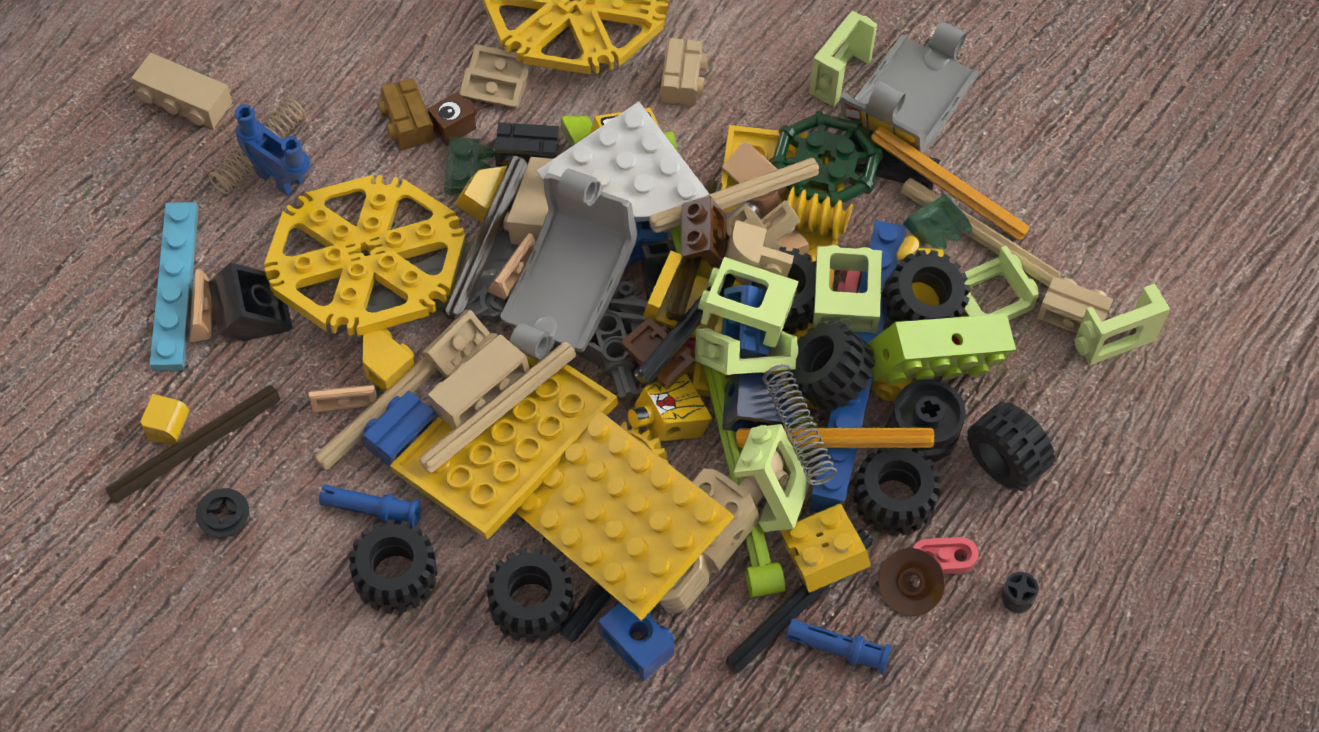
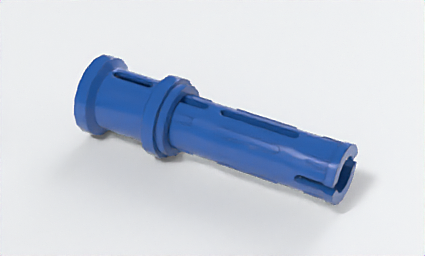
[319,484,422,529]
[786,619,892,675]

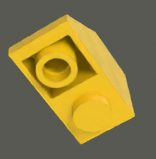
[455,166,507,222]
[363,328,415,392]

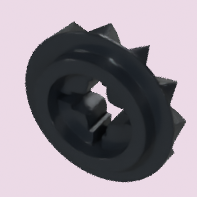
[196,488,250,540]

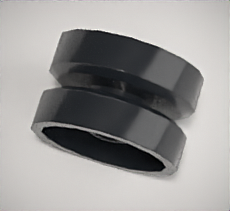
[889,379,966,462]

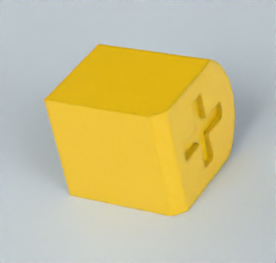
[140,394,189,446]

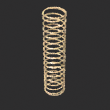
[209,98,306,194]

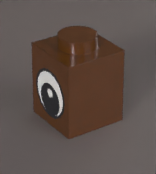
[428,92,477,146]

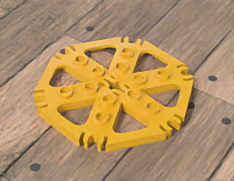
[482,0,669,75]
[264,174,466,336]

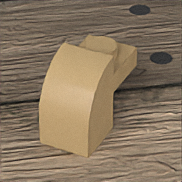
[726,200,801,251]
[725,220,794,285]

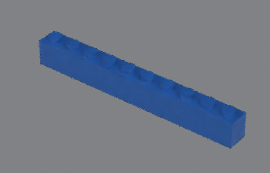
[809,220,906,513]

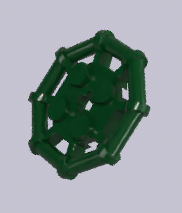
[769,110,883,207]

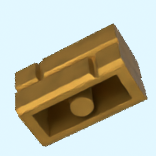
[377,78,435,150]

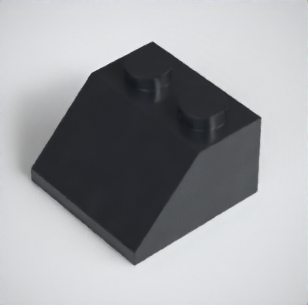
[208,262,293,341]

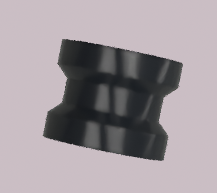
[1001,572,1039,613]

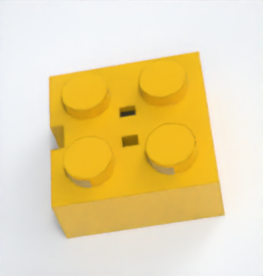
[780,503,871,593]

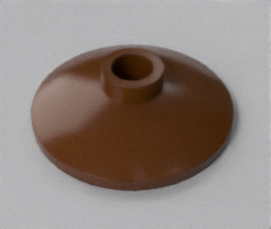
[879,548,945,616]

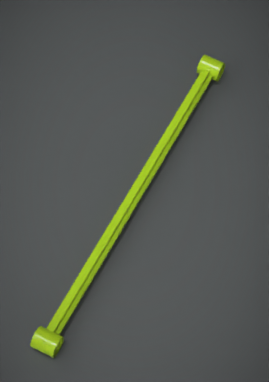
[663,131,785,598]

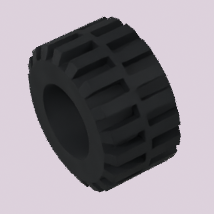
[745,247,816,334]
[882,250,970,322]
[786,320,875,411]
[967,402,1055,492]
[853,448,941,536]
[349,520,437,614]
[487,548,573,643]

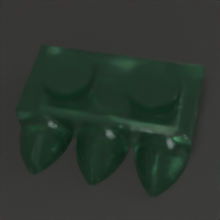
[444,137,495,195]
[903,194,972,250]

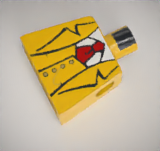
[628,373,712,441]

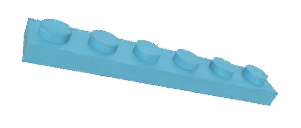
[150,202,199,371]

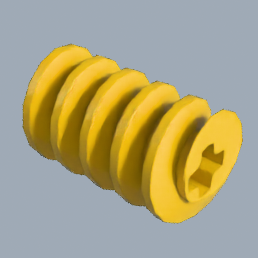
[787,186,853,240]

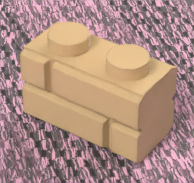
[661,38,708,106]
[1037,277,1113,334]

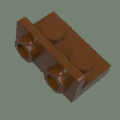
[681,196,727,269]
[621,317,695,390]

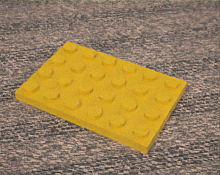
[390,352,619,540]
[515,411,734,621]

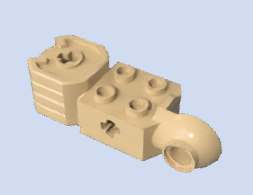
[658,450,788,614]

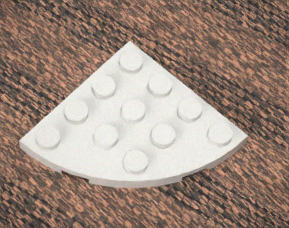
[537,102,709,222]

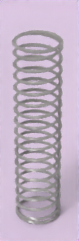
[762,364,837,485]

